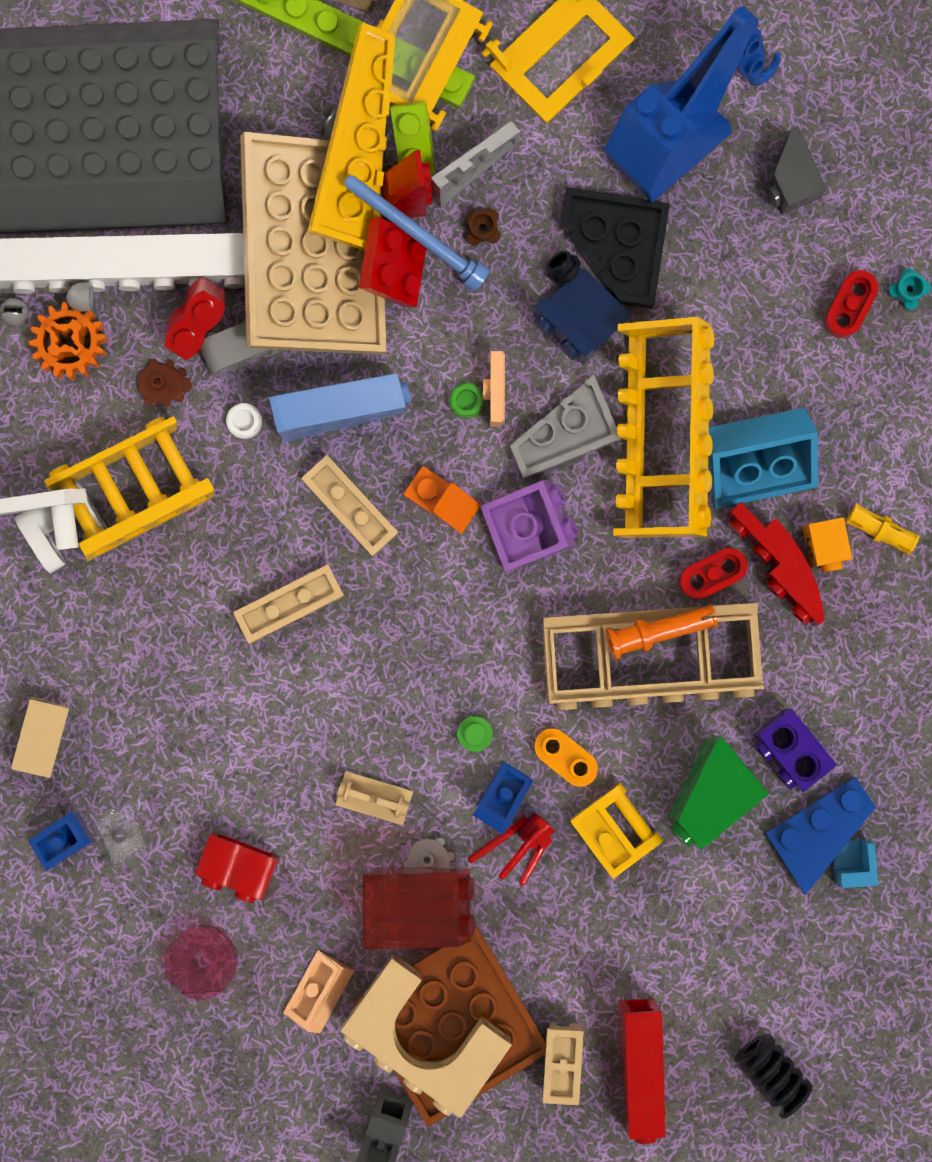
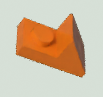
[403,466,481,535]

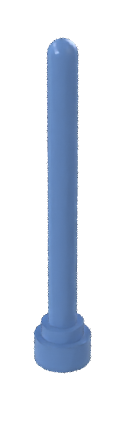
[344,175,489,292]

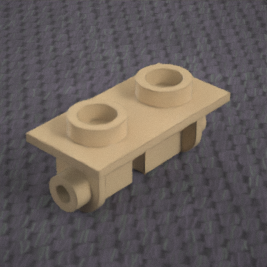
[335,771,413,826]

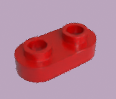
[825,270,878,338]
[679,548,748,600]

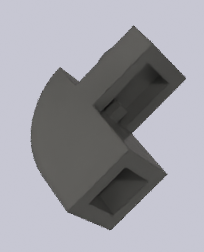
[357,1089,413,1162]

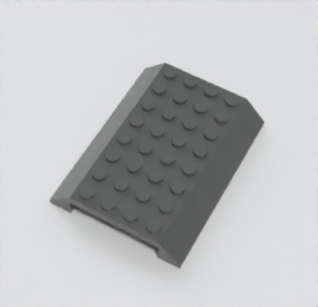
[0,19,227,234]

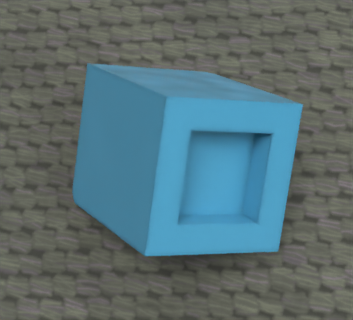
[833,839,878,888]

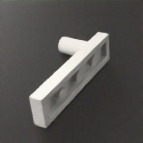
[0,488,88,550]

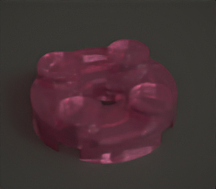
[164,925,238,1000]

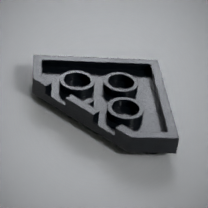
[560,187,670,309]

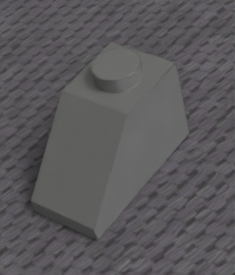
[767,126,827,215]

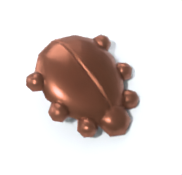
[138,359,193,407]

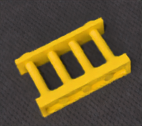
[44,416,215,562]

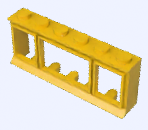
[613,317,715,539]

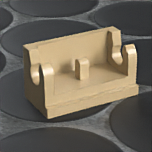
[11,697,69,778]
[542,1022,584,1105]

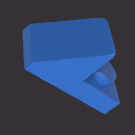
[473,762,534,834]
[28,811,95,871]

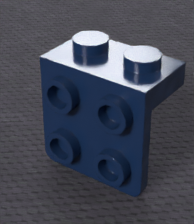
[533,269,629,365]

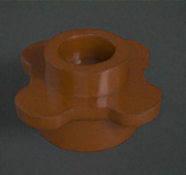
[464,209,501,246]

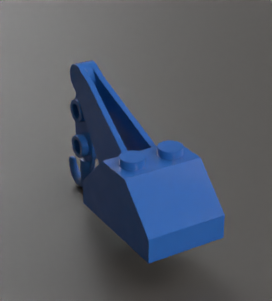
[604,6,781,203]

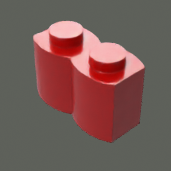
[165,277,225,360]
[195,832,280,903]

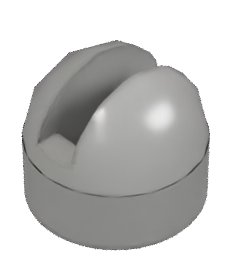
[67,283,94,312]
[0,298,30,327]

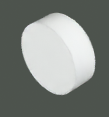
[226,403,262,439]

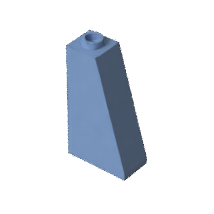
[269,373,412,442]

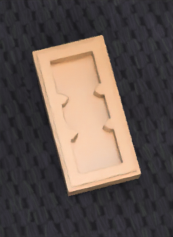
[483,351,505,427]

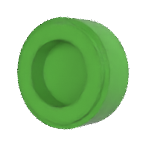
[449,383,484,419]

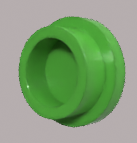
[457,716,493,752]

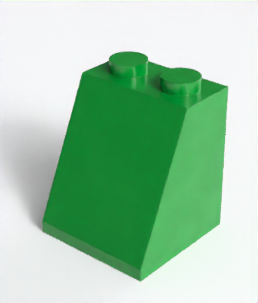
[669,735,769,850]

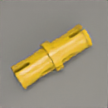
[845,503,920,555]

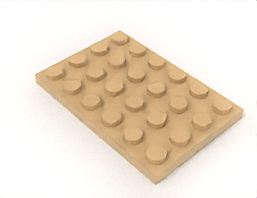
[240,132,386,355]

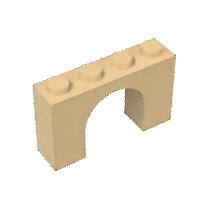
[340,953,512,1119]

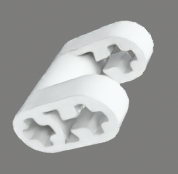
[15,481,108,574]

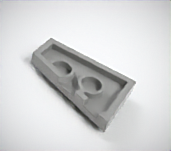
[431,121,521,208]

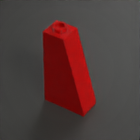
[618,998,666,1144]

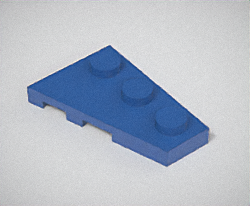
[764,777,876,895]

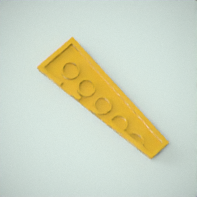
[307,22,395,251]

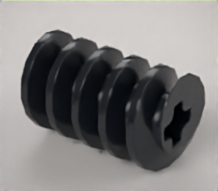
[734,1034,812,1119]

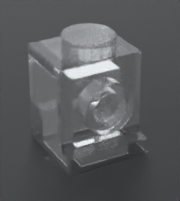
[95,807,147,868]

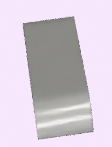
[200,321,284,377]

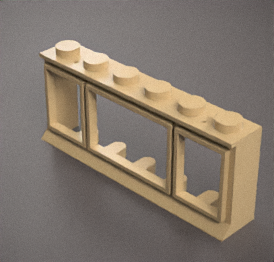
[542,603,764,710]

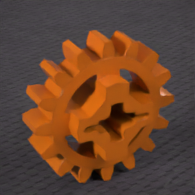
[29,302,109,381]

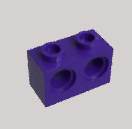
[753,708,837,792]

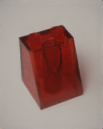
[363,867,475,950]

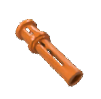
[606,604,718,660]

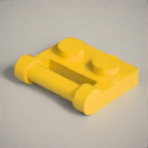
[569,782,663,879]

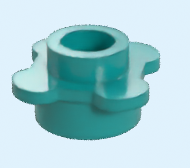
[888,268,931,310]

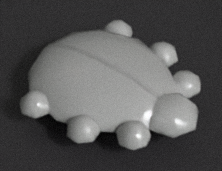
[404,837,457,890]

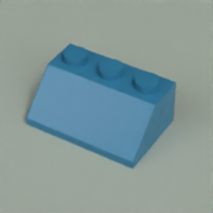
[708,407,818,509]

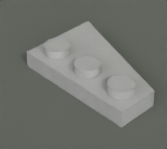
[510,374,621,480]

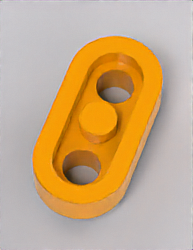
[534,728,598,787]

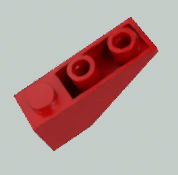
[381,150,432,220]

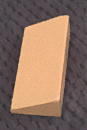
[283,950,355,1033]

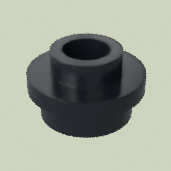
[546,251,580,284]

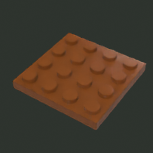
[354,925,546,1127]

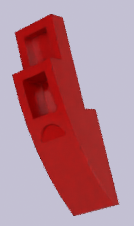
[726,502,825,626]

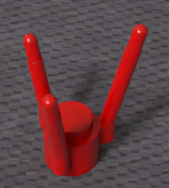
[468,812,555,886]

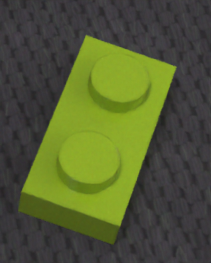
[390,101,436,175]

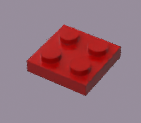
[359,218,427,308]

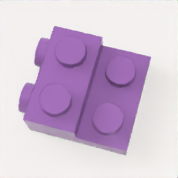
[480,480,578,572]

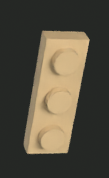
[301,455,399,557]
[233,564,344,644]

